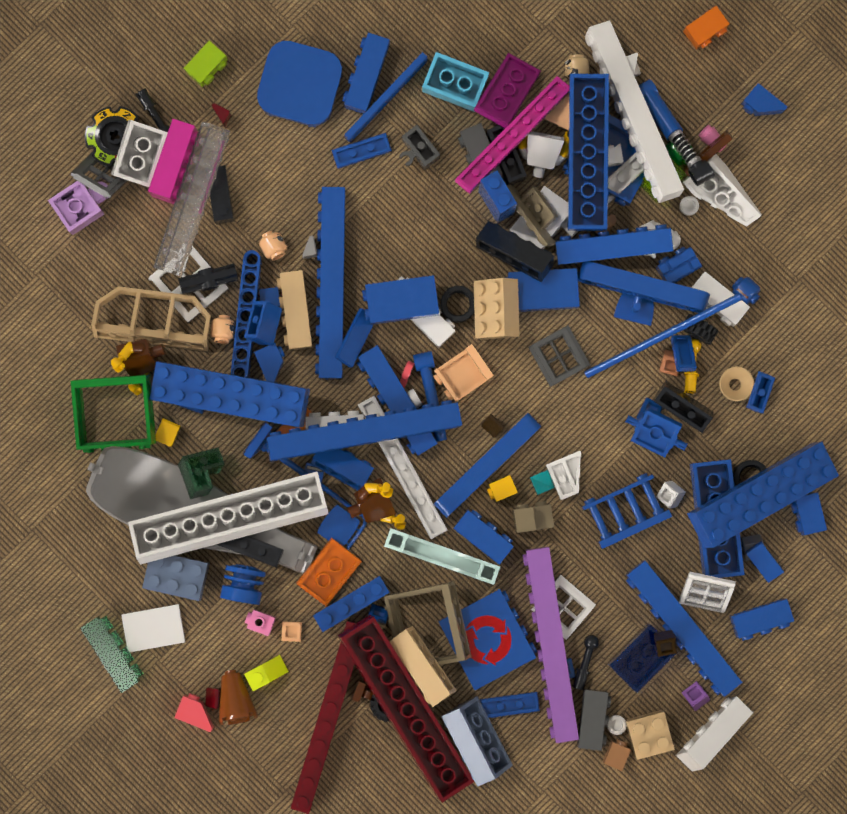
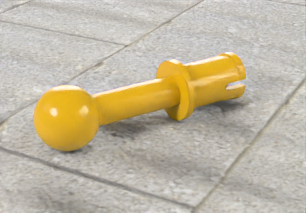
[684,339,701,394]

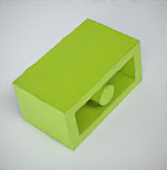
[184,40,228,87]

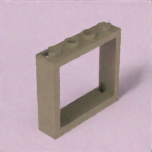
[384,581,472,665]

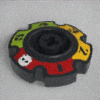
[85,106,140,167]

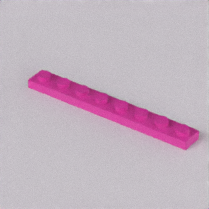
[455,76,569,194]

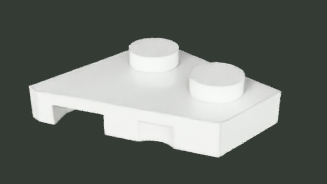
[546,451,581,500]

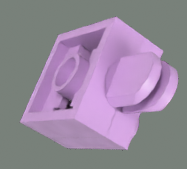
[48,181,108,235]

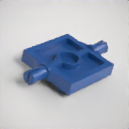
[625,407,688,458]

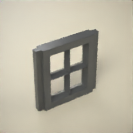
[71,151,128,198]
[528,325,590,387]

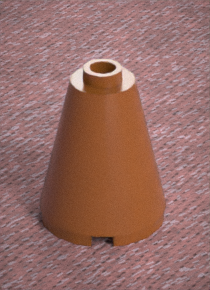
[219,670,258,725]

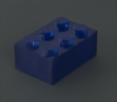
[607,623,678,693]

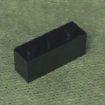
[486,125,527,185]
[654,381,714,433]

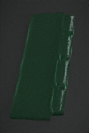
[80,616,143,693]

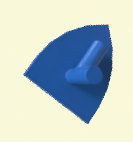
[614,294,654,326]

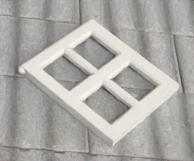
[148,242,229,323]

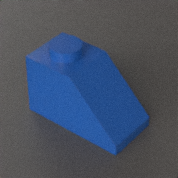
[741,83,787,116]
[254,343,285,382]

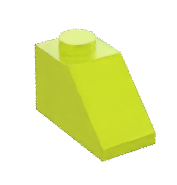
[244,655,289,691]

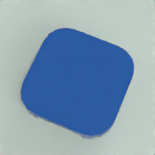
[257,41,342,127]

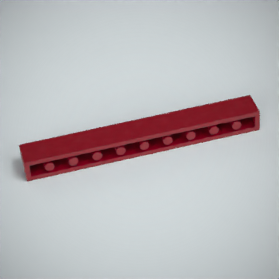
[290,620,356,814]

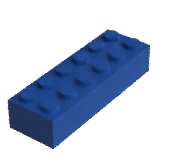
[689,459,745,578]

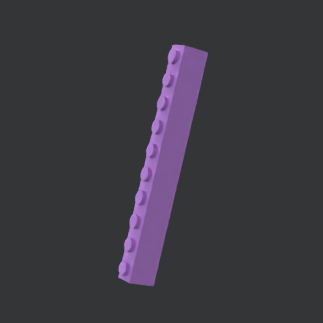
[523,546,579,743]

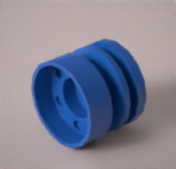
[220,564,266,605]

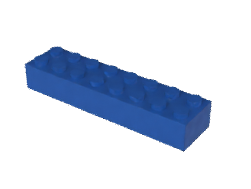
[568,74,609,231]
[149,362,310,427]
[687,441,839,548]

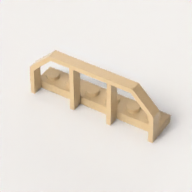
[91,286,211,352]

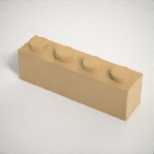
[277,270,313,350]
[389,626,457,707]

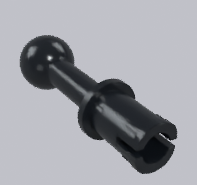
[135,88,170,132]
[572,635,599,690]

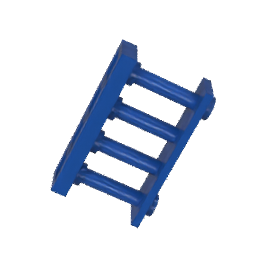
[582,473,672,549]

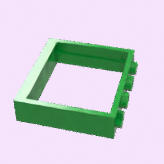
[70,374,156,453]

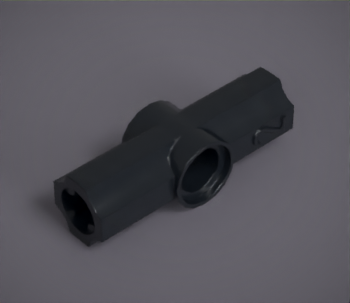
[178,264,238,295]

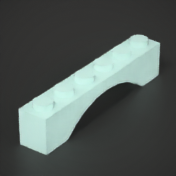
[384,528,500,585]

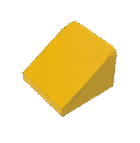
[156,418,180,447]

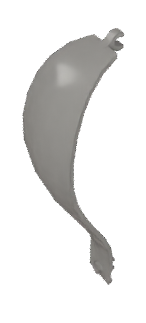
[86,446,318,574]

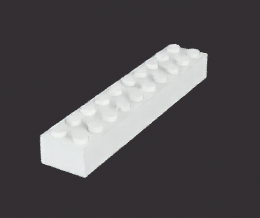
[128,472,329,565]

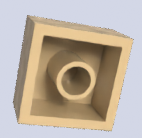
[625,710,675,760]

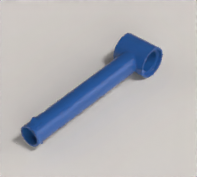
[413,351,447,442]

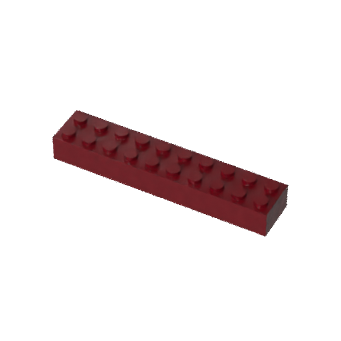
[337,615,475,803]

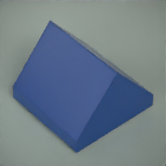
[368,604,388,626]

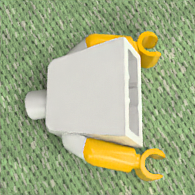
[518,131,569,178]

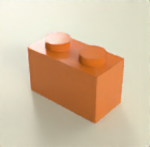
[683,6,730,50]

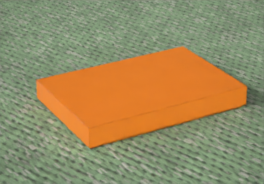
[296,537,362,607]

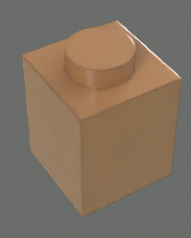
[602,739,631,771]

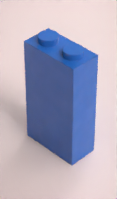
[478,170,517,224]
[505,268,579,312]
[362,275,439,325]

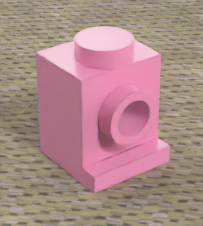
[245,609,276,636]

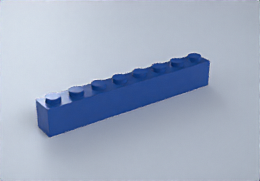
[625,560,743,697]

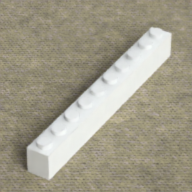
[585,21,684,203]

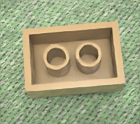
[474,278,520,339]

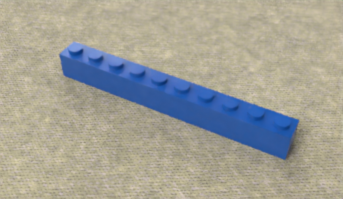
[315,187,346,380]
[266,400,462,462]

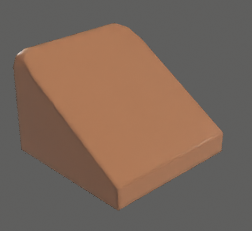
[659,349,679,376]

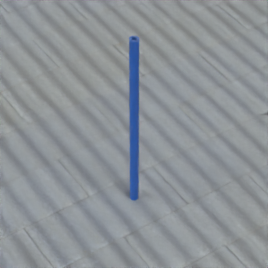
[584,293,743,378]

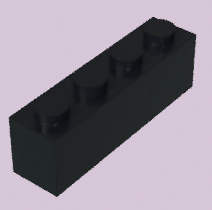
[476,221,554,282]

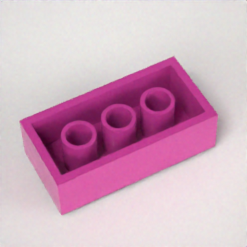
[148,119,200,204]

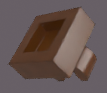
[352,680,373,702]

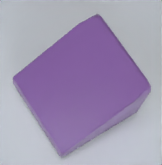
[681,681,710,711]

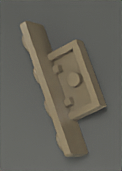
[506,185,558,246]

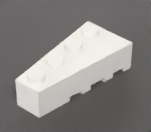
[676,696,753,771]

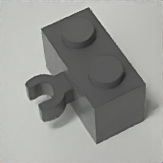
[399,125,440,170]

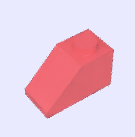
[174,693,214,732]

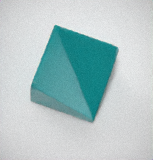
[530,470,555,495]

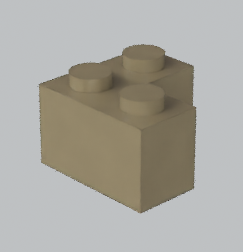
[512,501,554,533]

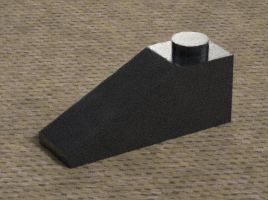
[206,165,235,225]

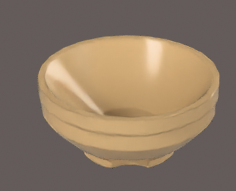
[719,366,754,402]

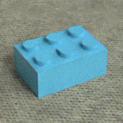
[422,52,490,112]

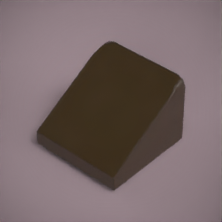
[481,414,504,438]
[653,630,677,657]

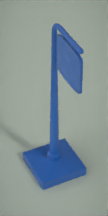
[243,422,367,551]

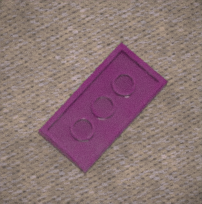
[473,53,541,128]

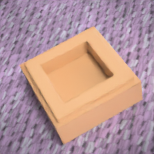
[281,621,302,642]

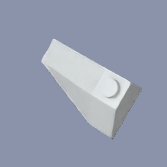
[683,154,762,227]

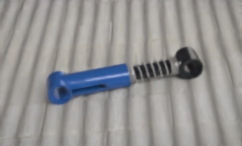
[639,79,715,186]

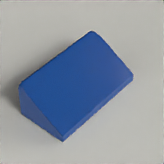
[746,371,775,414]

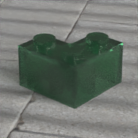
[178,447,225,499]

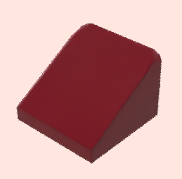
[212,103,231,127]
[205,687,221,709]

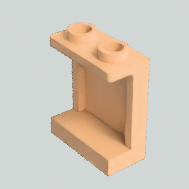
[433,344,494,403]

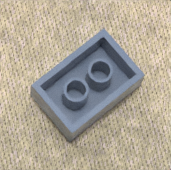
[142,555,210,601]

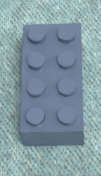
[441,696,513,787]

